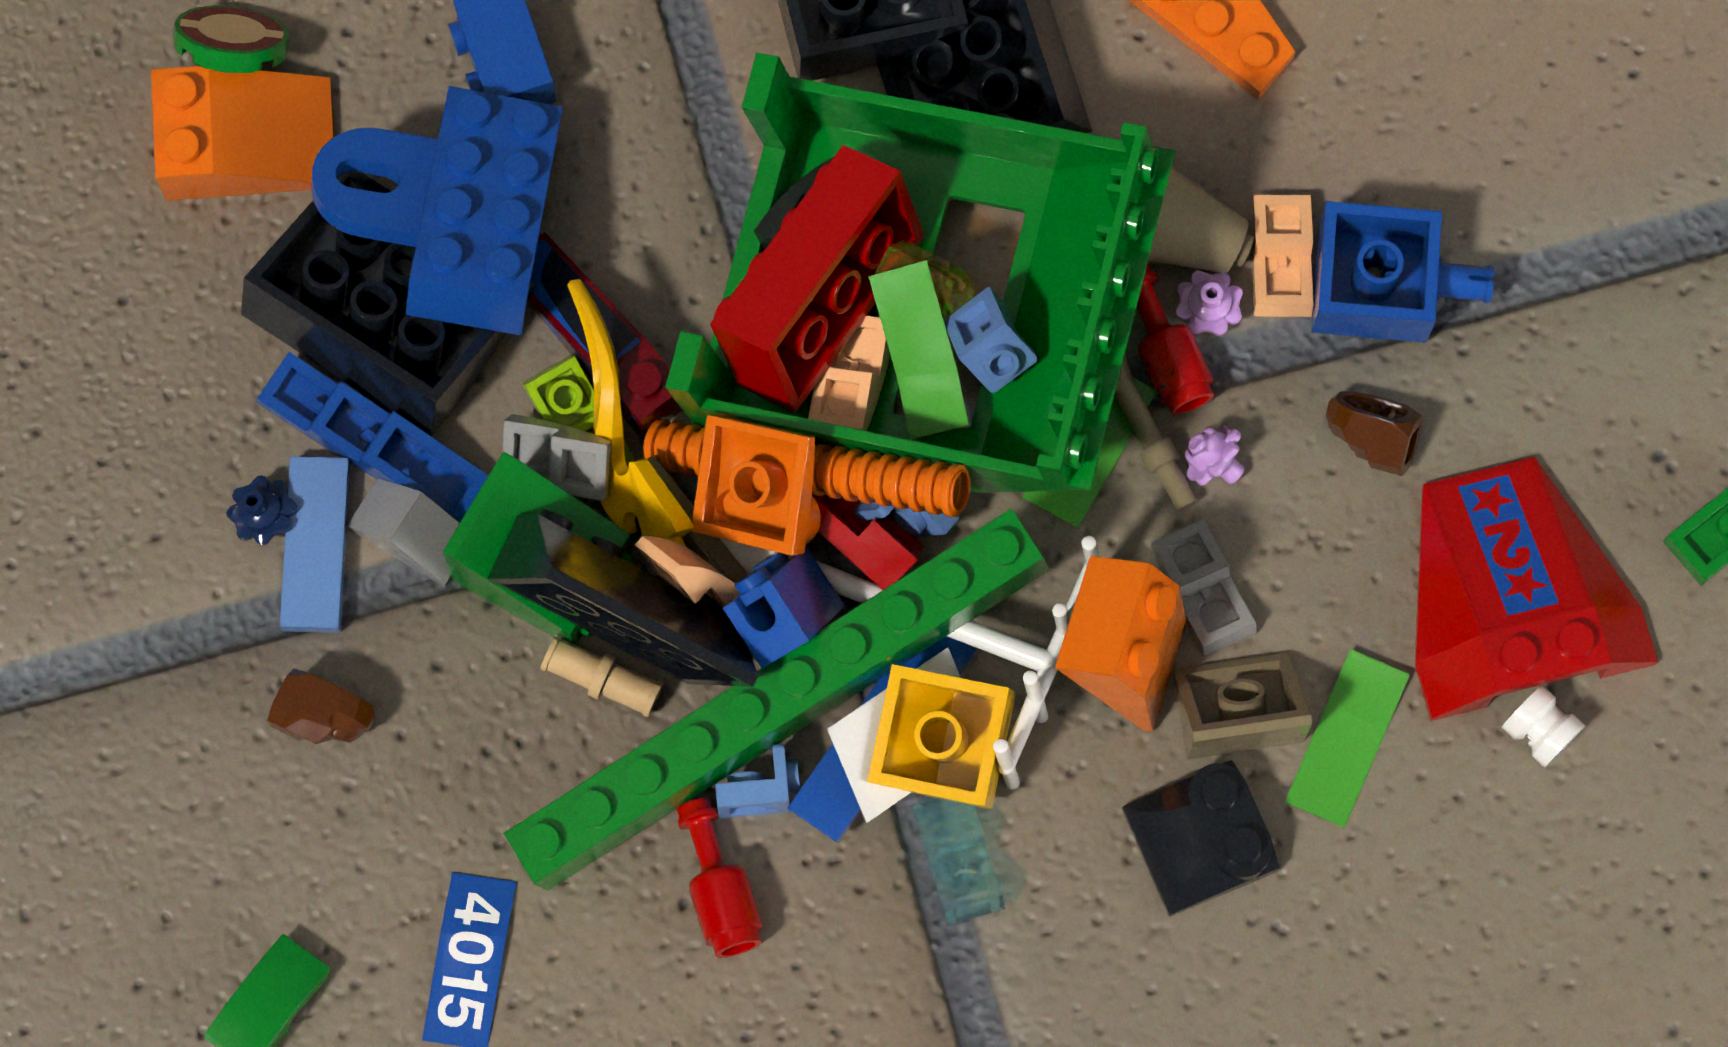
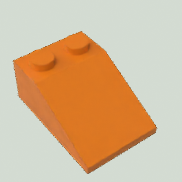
[151,66,334,201]
[1055,556,1187,732]

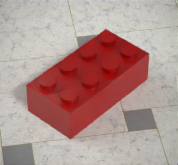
[710,145,925,413]

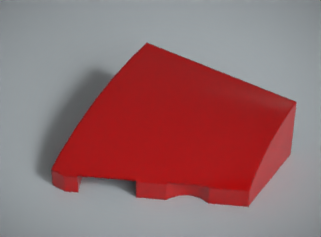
[812,494,924,590]

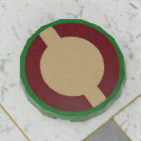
[173,5,289,73]

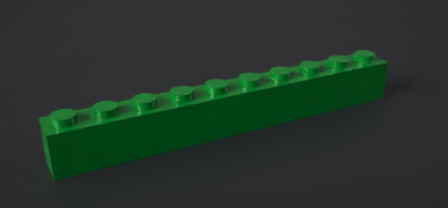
[503,508,1049,891]

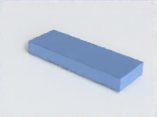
[280,457,351,633]

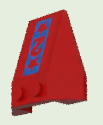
[1414,457,1658,721]

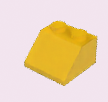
[867,664,1016,810]

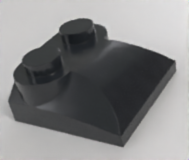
[1122,760,1280,917]

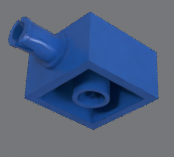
[1311,201,1494,343]

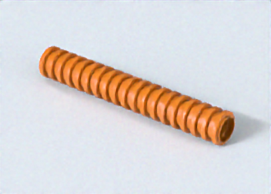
[643,419,971,517]

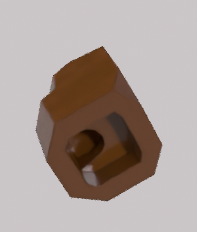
[1326,391,1423,476]
[267,668,375,744]

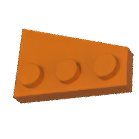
[1128,0,1295,100]

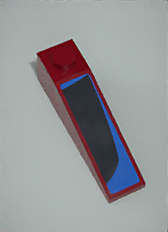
[528,232,683,441]

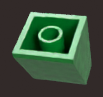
[443,451,636,645]

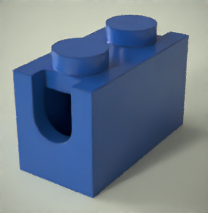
[448,0,557,104]
[723,546,844,669]

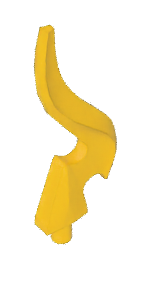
[567,279,694,547]

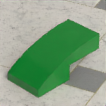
[204,934,331,1047]

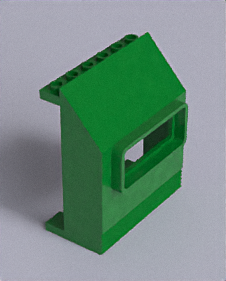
[665,52,1176,493]

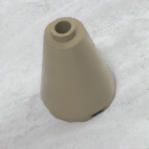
[1148,166,1254,273]

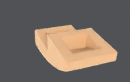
[1252,195,1314,317]
[808,316,890,431]
[635,536,739,607]

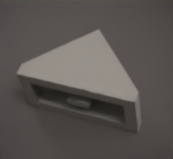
[346,478,460,588]

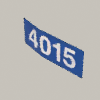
[422,872,517,1047]

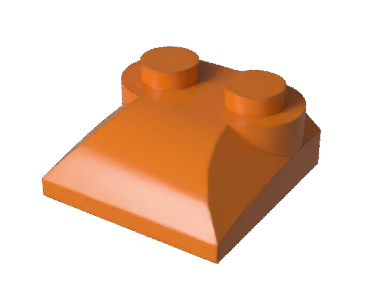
[691,414,821,556]

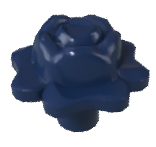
[226,475,297,546]

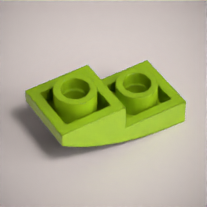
[521,354,635,464]

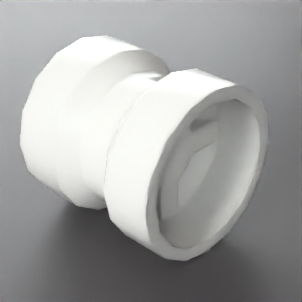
[1502,685,1586,768]

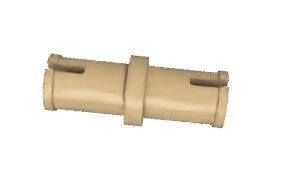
[540,635,664,718]

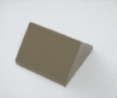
[1172,652,1312,760]

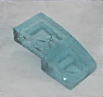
[912,798,1005,925]

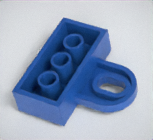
[311,86,563,335]

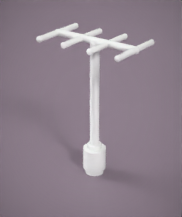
[720,536,1100,790]

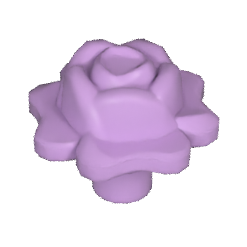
[1176,270,1243,336]
[1185,425,1244,486]

